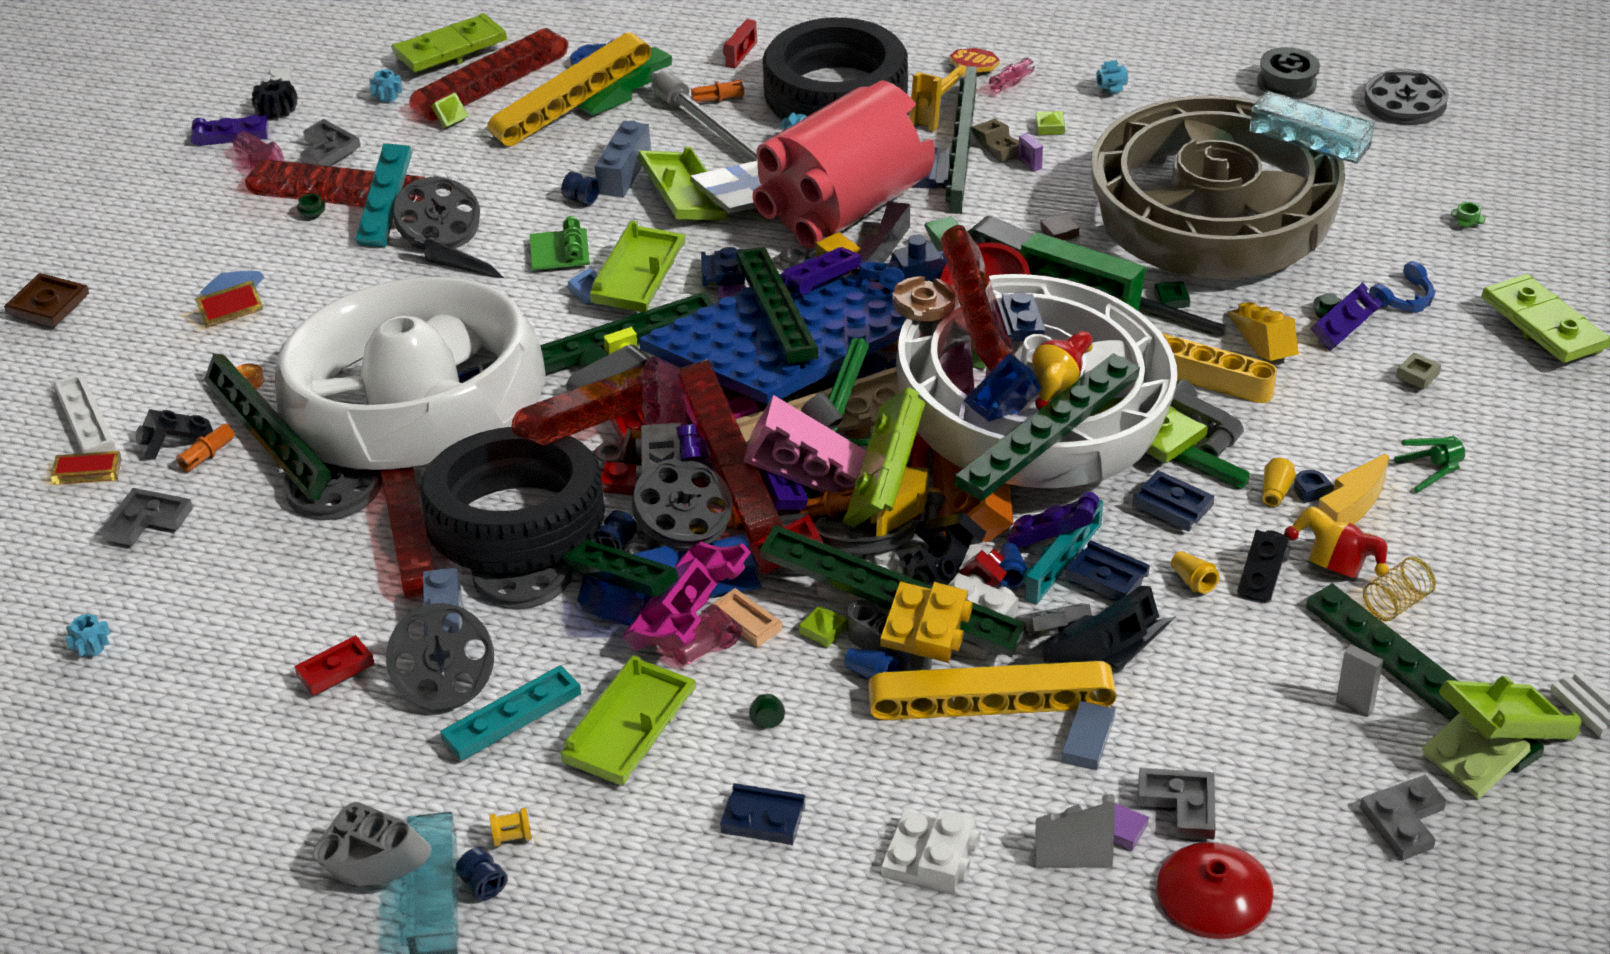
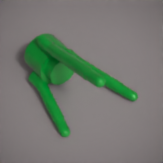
[1394,435,1465,493]

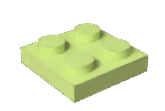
[1422,713,1531,800]

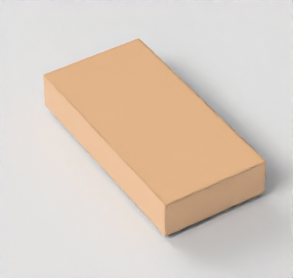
[710,588,782,648]

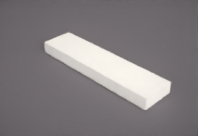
[53,373,117,456]

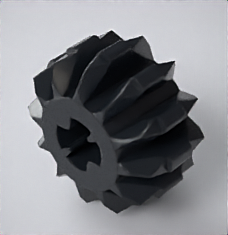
[251,78,298,119]

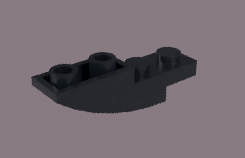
[1040,585,1159,664]

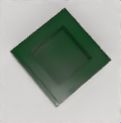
[1154,281,1190,309]

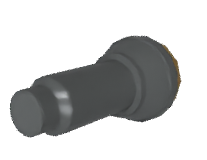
[924,488,946,521]

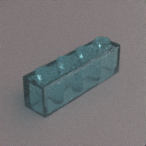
[1250,90,1375,164]
[399,811,458,954]

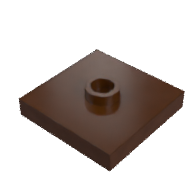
[4,273,89,327]

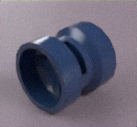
[561,171,600,205]
[593,510,637,551]
[455,847,508,901]

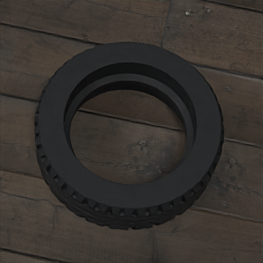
[762,17,908,120]
[420,426,605,574]

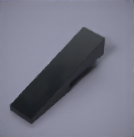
[854,202,910,274]

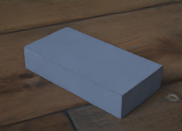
[1061,701,1115,770]

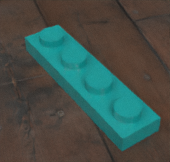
[355,143,413,247]
[1023,500,1103,605]
[440,665,581,761]

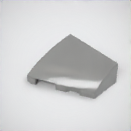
[1035,795,1115,867]

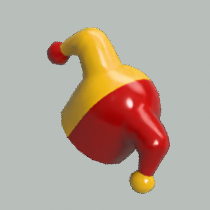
[1032,331,1093,410]
[1284,507,1389,578]

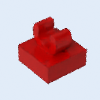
[959,549,1007,587]

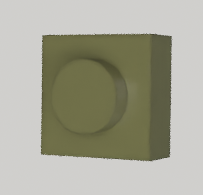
[1396,353,1441,390]

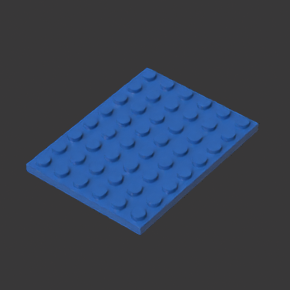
[639,258,907,405]

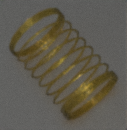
[1363,556,1436,622]

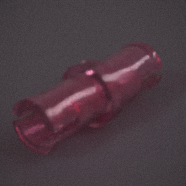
[989,57,1035,93]

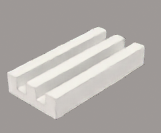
[1550,670,1610,738]

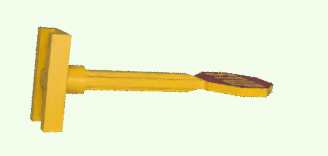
[910,48,1000,132]

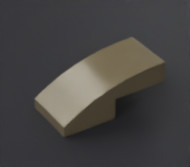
[971,119,1019,162]

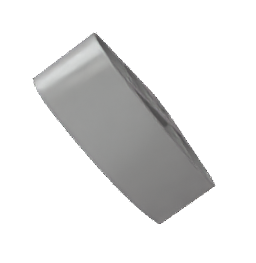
[313,802,431,886]

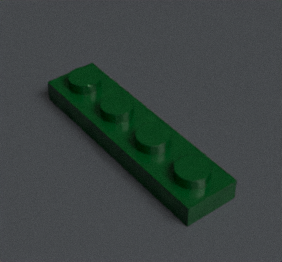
[562,539,679,598]

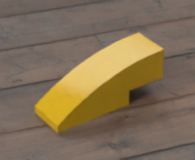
[1318,453,1389,524]

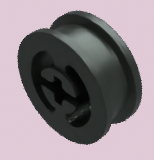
[1257,47,1320,100]

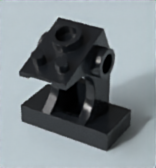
[895,512,986,586]

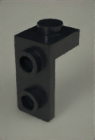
[136,409,213,459]
[1237,530,1291,603]

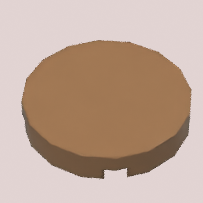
[892,276,955,321]

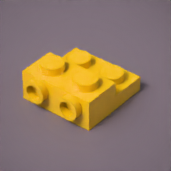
[880,582,973,663]

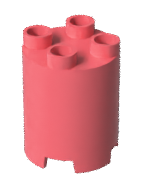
[752,80,935,249]

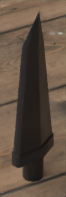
[412,237,504,278]
[1100,616,1176,673]

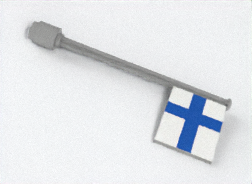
[652,71,761,213]

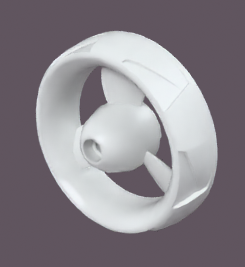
[896,274,1177,488]
[275,277,546,470]

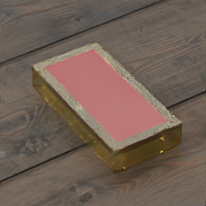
[196,280,263,328]
[51,451,122,484]

